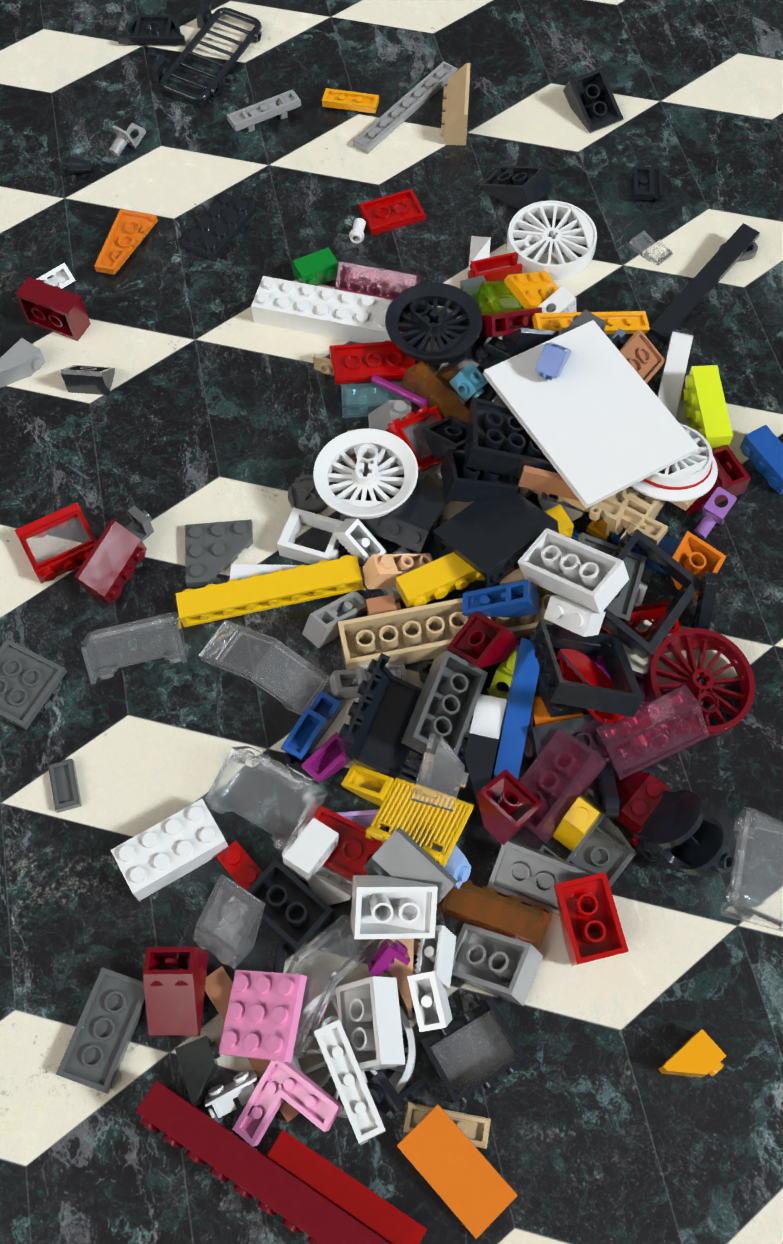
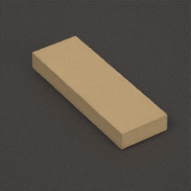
[403,1102,491,1149]

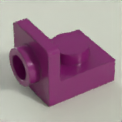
[367,939,410,976]

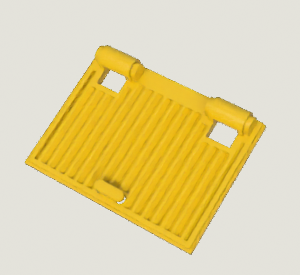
[365,777,475,868]

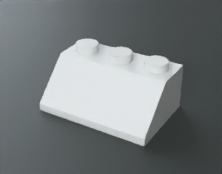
[336,976,405,1072]

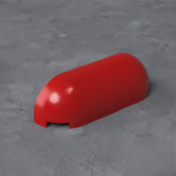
[557,649,626,723]

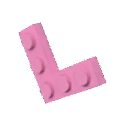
[232,1061,343,1147]

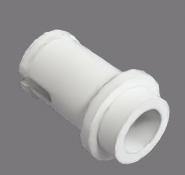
[349,218,366,244]

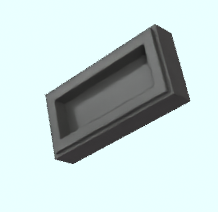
[48,759,82,813]

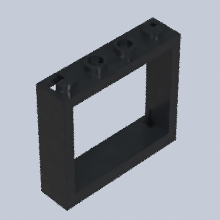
[602,529,702,659]
[530,620,644,717]

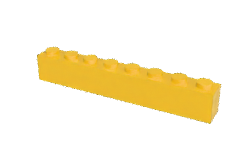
[396,505,574,608]
[175,555,364,627]

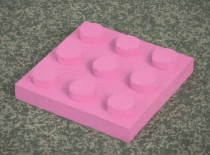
[218,970,307,1063]

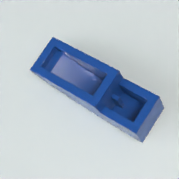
[281,691,343,761]

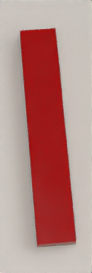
[267,1130,427,1244]

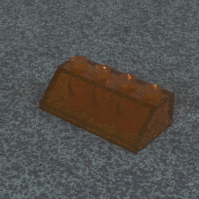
[400,361,470,424]

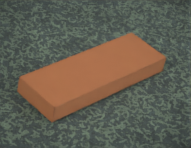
[518,465,580,501]

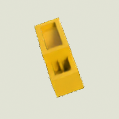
[341,764,394,807]

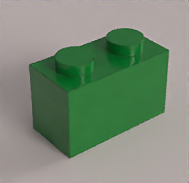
[292,247,340,286]

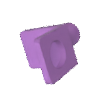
[694,487,737,539]

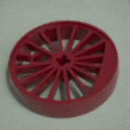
[643,628,755,738]

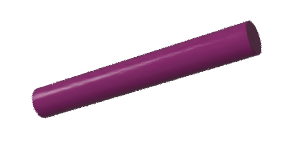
[371,375,428,407]

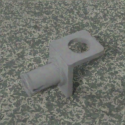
[109,123,146,157]

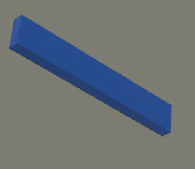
[491,637,539,780]

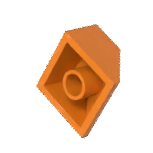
[672,531,726,601]

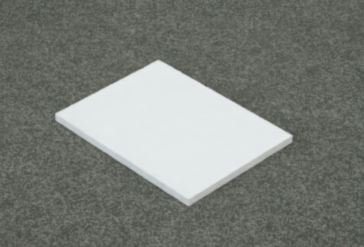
[483,320,700,509]

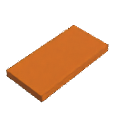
[397,1104,518,1239]

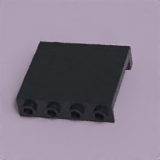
[433,492,559,588]

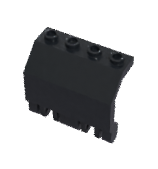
[338,653,428,785]

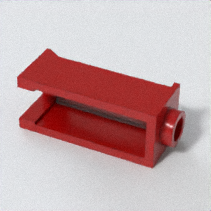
[468,252,523,285]

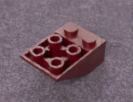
[683,445,751,516]
[143,946,209,1036]

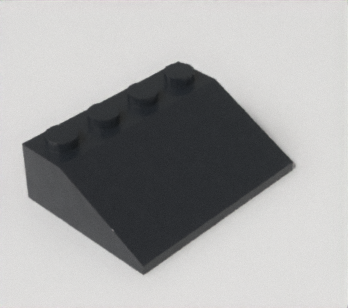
[464,397,558,478]
[339,464,448,553]

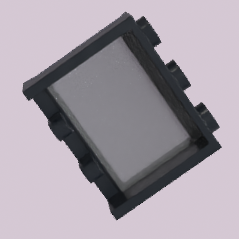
[419,997,526,1105]

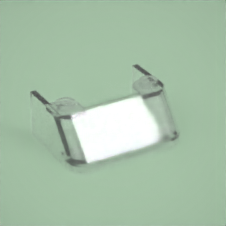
[81,612,187,685]
[411,732,469,812]

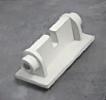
[205,1070,259,1118]

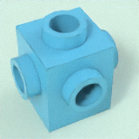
[449,363,488,402]

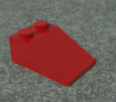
[554,872,629,966]

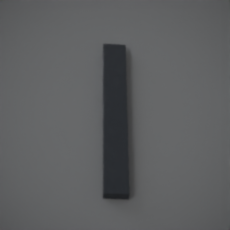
[648,223,760,342]

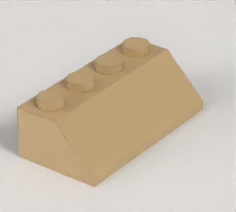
[441,63,470,145]

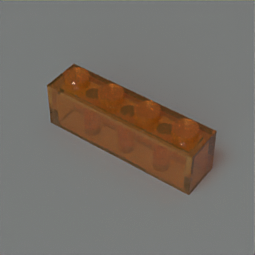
[441,879,552,950]

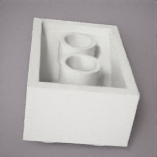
[351,875,438,939]

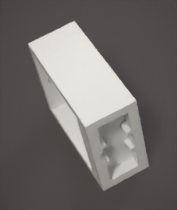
[277,507,343,565]

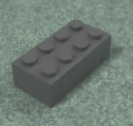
[401,650,488,765]

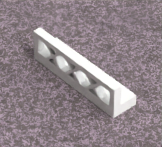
[314,1019,386,1145]

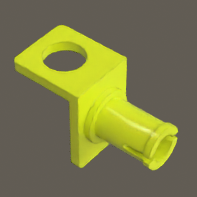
[488,646,518,699]

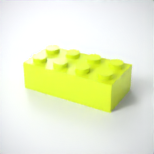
[681,365,733,450]

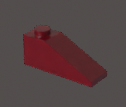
[479,307,542,337]

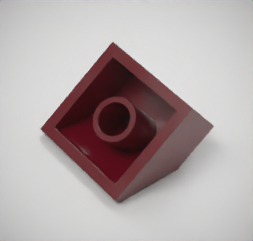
[598,767,671,835]

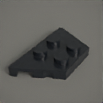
[117,15,186,45]

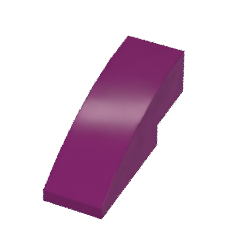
[301,732,351,783]

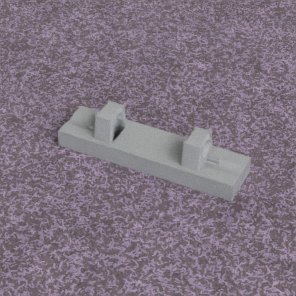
[227,90,301,132]

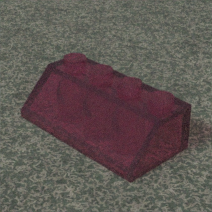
[335,261,421,300]
[595,685,710,780]
[519,728,606,844]

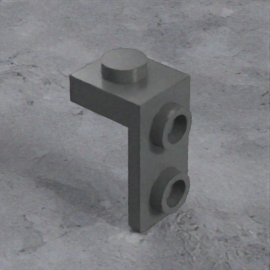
[125,505,154,542]

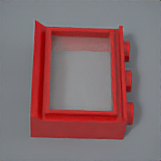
[386,405,464,473]
[14,502,97,584]

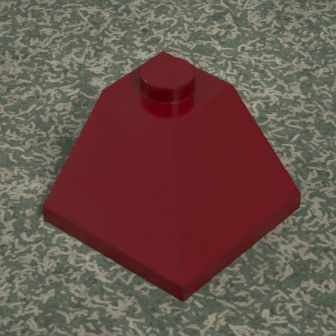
[446,611,520,668]
[477,769,543,846]

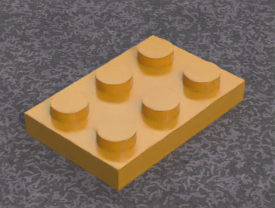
[504,271,559,309]

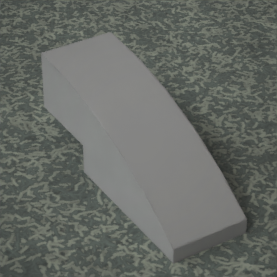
[329,662,408,700]

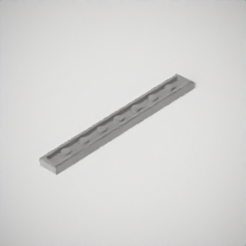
[353,61,458,154]

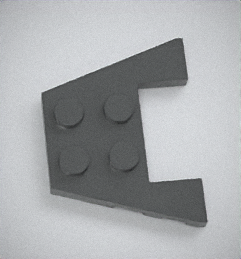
[538,788,636,888]

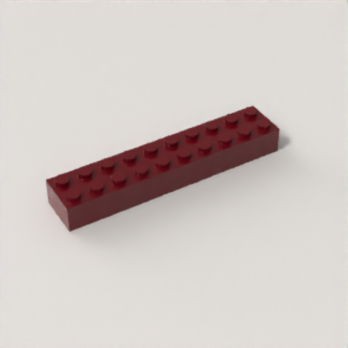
[135,1081,391,1244]

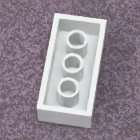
[518,528,629,614]
[111,799,228,901]

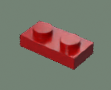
[216,841,263,892]

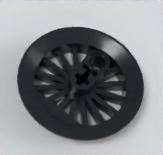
[385,283,483,364]

